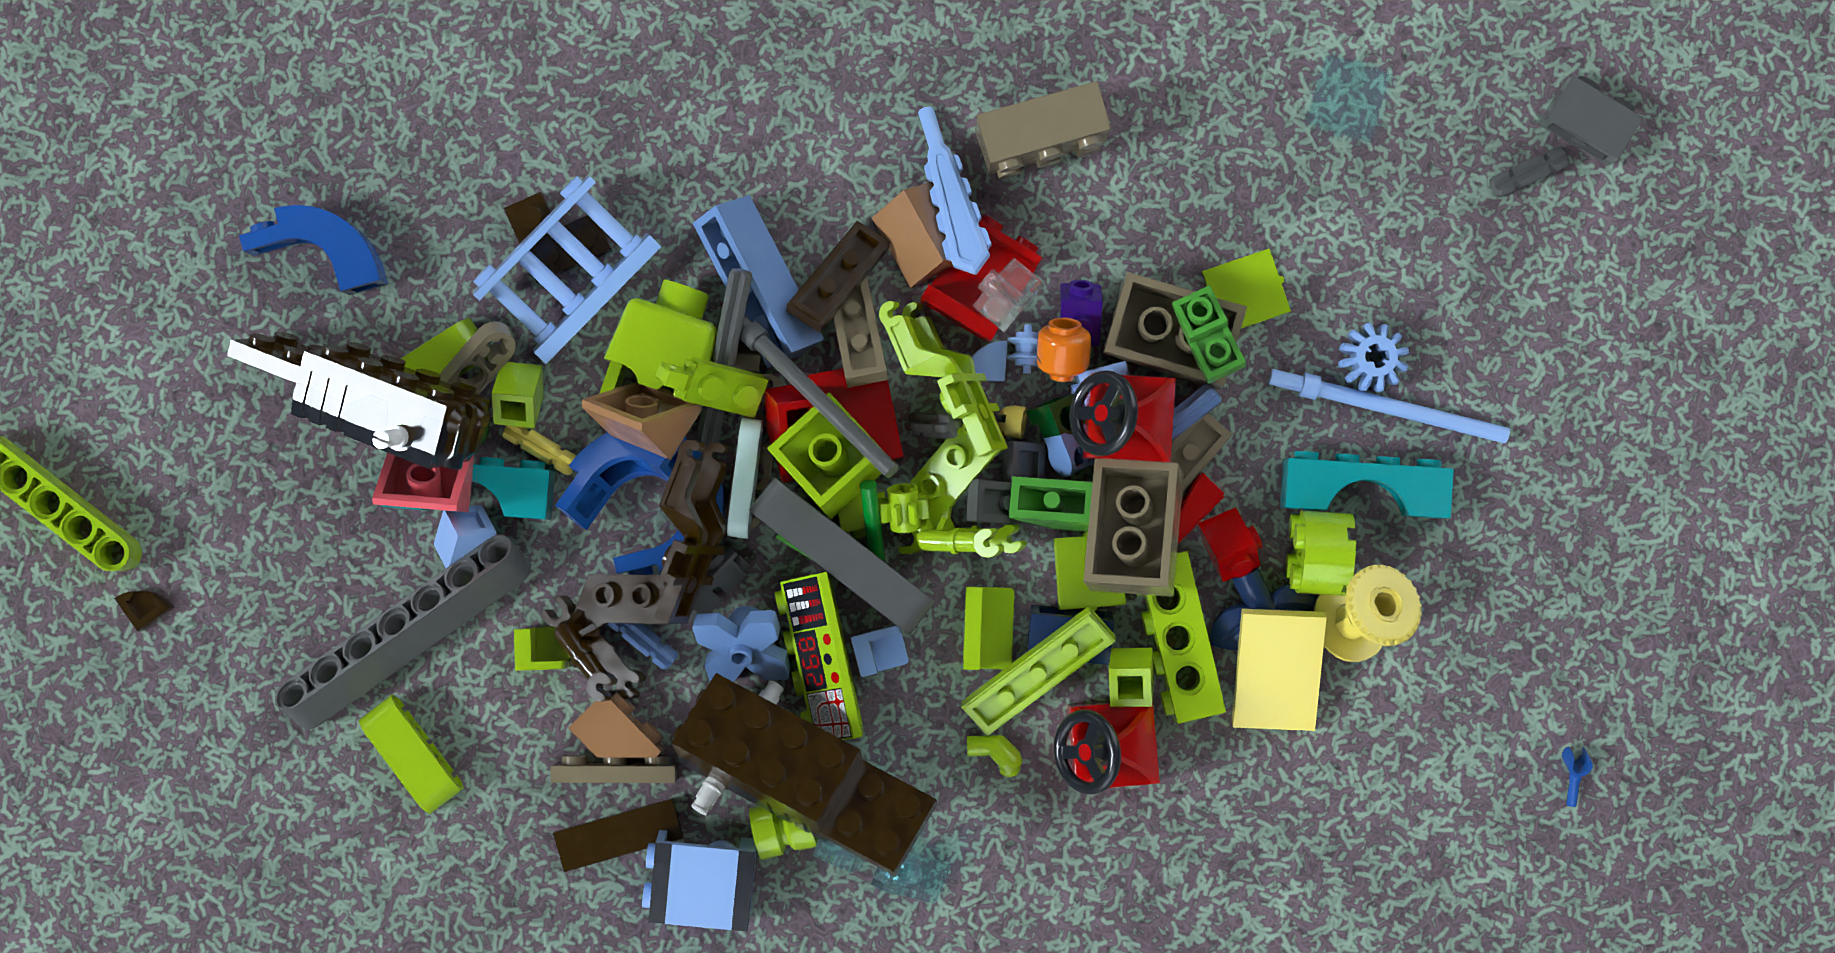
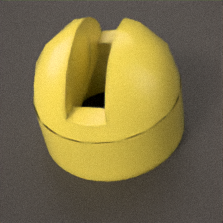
[997,405,1027,439]

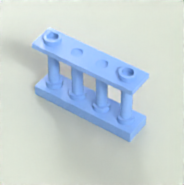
[473,175,661,364]

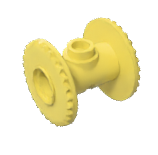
[1314,565,1422,662]

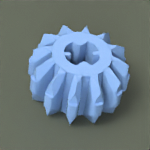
[1338,323,1409,392]

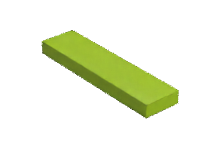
[961,606,1116,736]

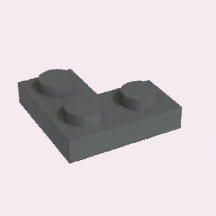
[966,441,1046,526]

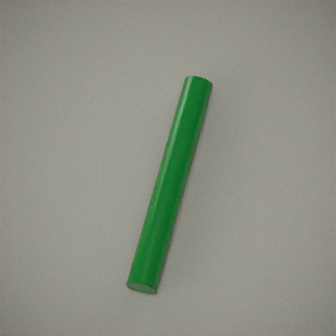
[860,480,886,562]

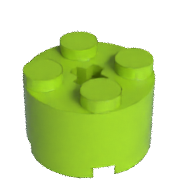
[1285,510,1356,596]

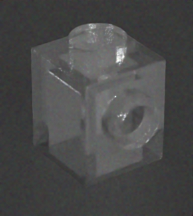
[973,258,1045,332]

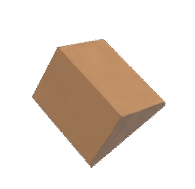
[872,182,953,289]
[582,381,701,460]

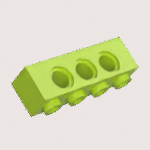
[1136,551,1226,724]

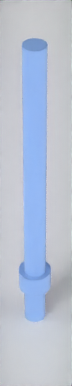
[1268,368,1510,444]

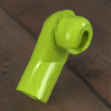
[967,735,1023,777]

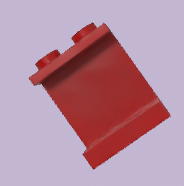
[920,214,1042,344]

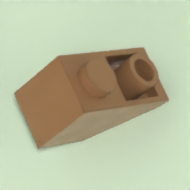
[568,691,666,758]

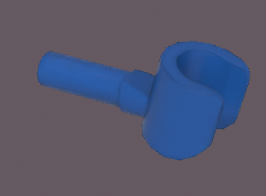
[1562,747,1593,807]

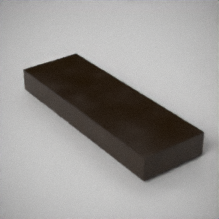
[786,220,891,333]
[553,798,684,872]

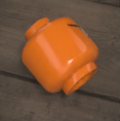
[1036,318,1091,382]

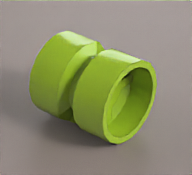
[749,806,818,860]

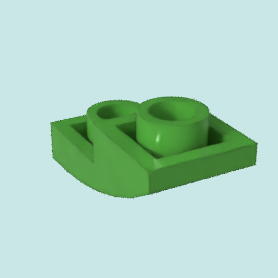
[1172,285,1246,384]

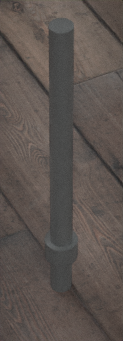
[740,315,899,478]

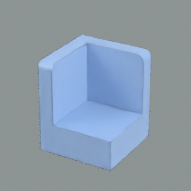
[434,505,496,568]
[851,625,909,677]

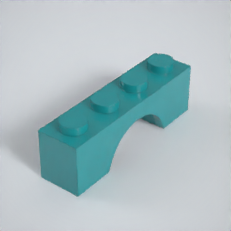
[1280,451,1454,519]
[381,457,555,520]

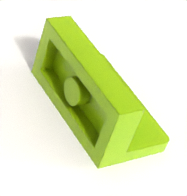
[963,586,1014,670]

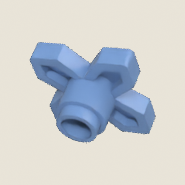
[692,606,791,682]

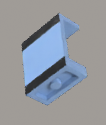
[642,830,757,932]

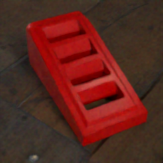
[1178,472,1225,544]

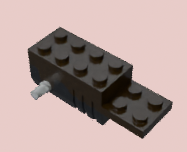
[672,673,938,877]

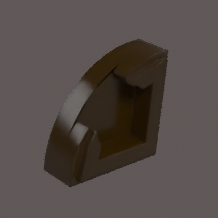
[114,590,175,632]

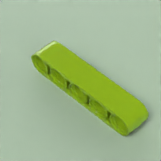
[0,436,142,571]

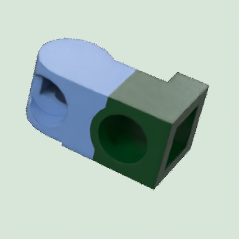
[1026,394,1095,477]

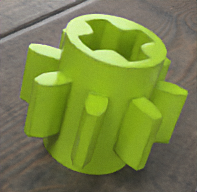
[878,483,930,533]

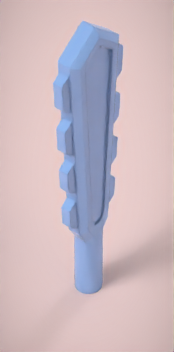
[918,107,992,275]

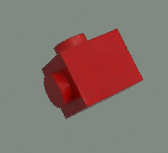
[1198,507,1263,582]

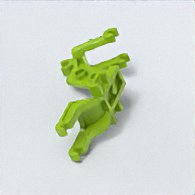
[879,301,1027,558]

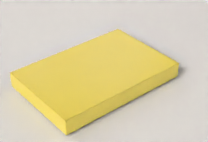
[1232,609,1327,731]

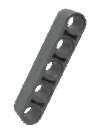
[749,477,935,634]

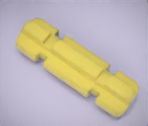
[502,426,576,475]

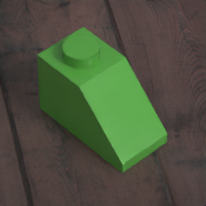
[1009,476,1093,532]

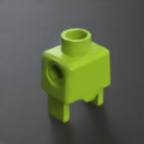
[599,280,718,435]

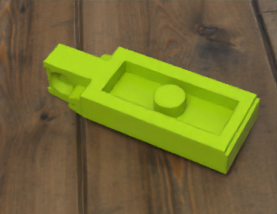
[655,357,769,418]

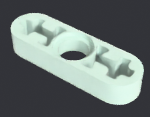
[727,418,764,539]

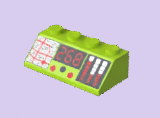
[775,572,864,740]

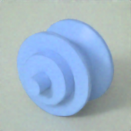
[1007,324,1038,374]

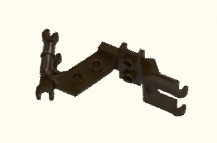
[541,440,731,702]

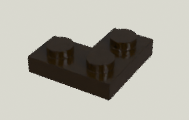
[504,192,613,284]

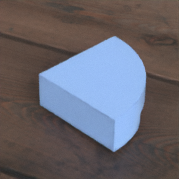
[972,341,1007,382]

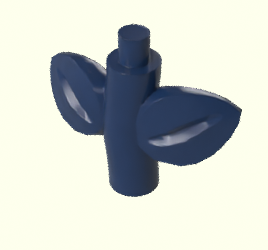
[1210,567,1318,650]

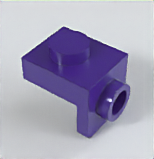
[1060,280,1103,346]

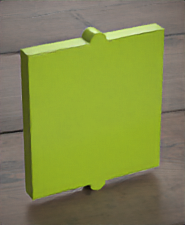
[1202,248,1291,329]
[1053,532,1126,611]

